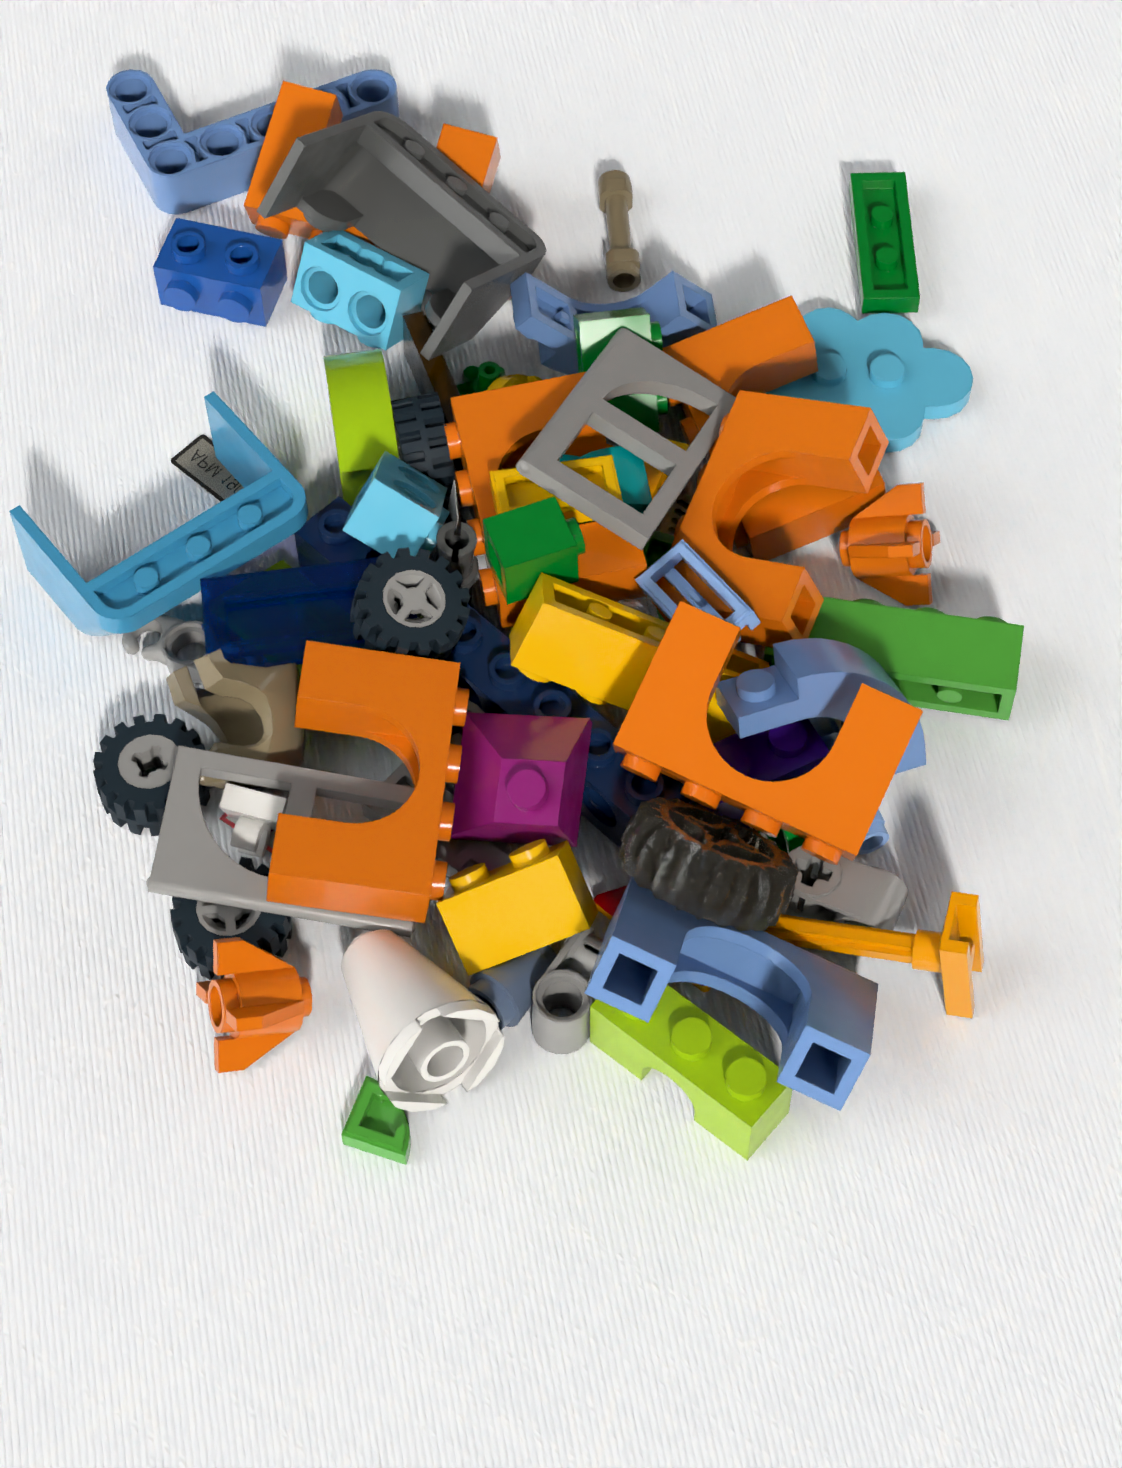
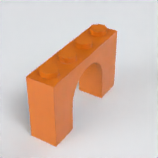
[244,81,501,249]
[663,295,886,561]
[443,372,647,628]
[650,390,889,648]
[613,601,923,865]
[266,640,469,923]

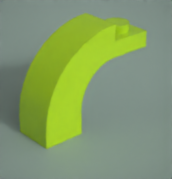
[323,349,399,506]

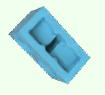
[291,230,430,351]
[343,451,450,558]

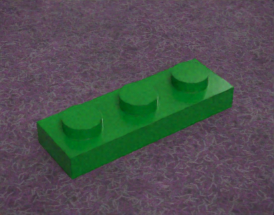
[849,172,920,314]

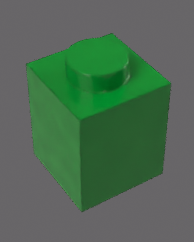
[483,496,585,605]

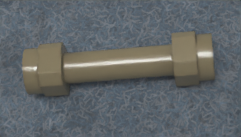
[598,170,641,292]

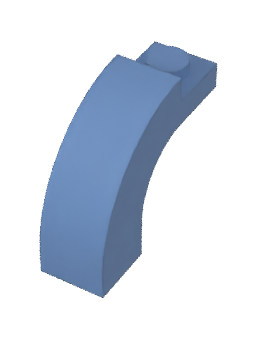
[510,271,717,375]
[716,638,926,774]

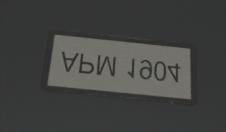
[171,435,244,502]

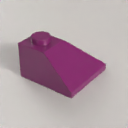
[450,712,592,847]

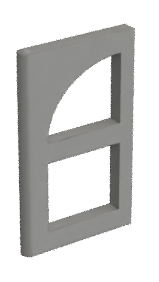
[516,328,736,550]
[146,746,415,937]

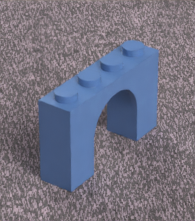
[585,872,878,1111]

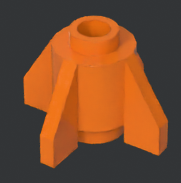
[839,482,941,606]
[196,937,312,1073]

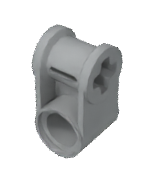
[776,846,908,931]
[532,926,603,1054]

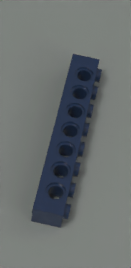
[294,496,690,868]

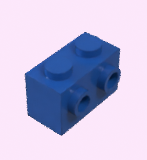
[153,218,288,327]

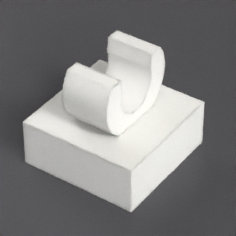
[219,783,288,858]

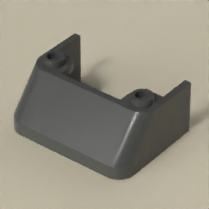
[257,111,546,361]

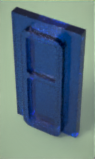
[200,557,378,667]

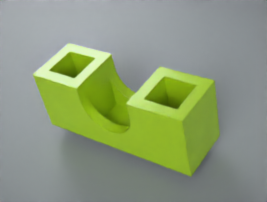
[590,985,793,1161]

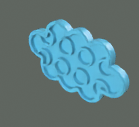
[765,307,973,453]

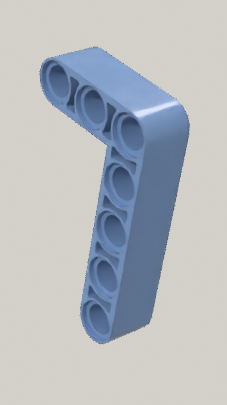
[106,69,399,215]

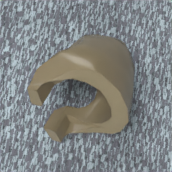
[166,649,305,790]

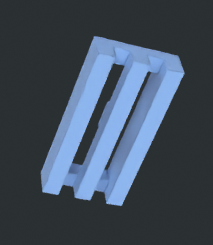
[635,539,761,642]

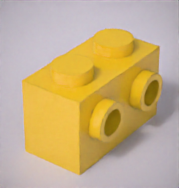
[436,839,599,976]

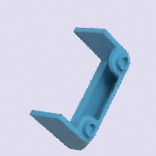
[9,391,308,636]

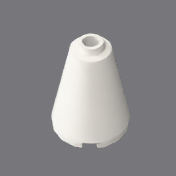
[341,929,504,1112]

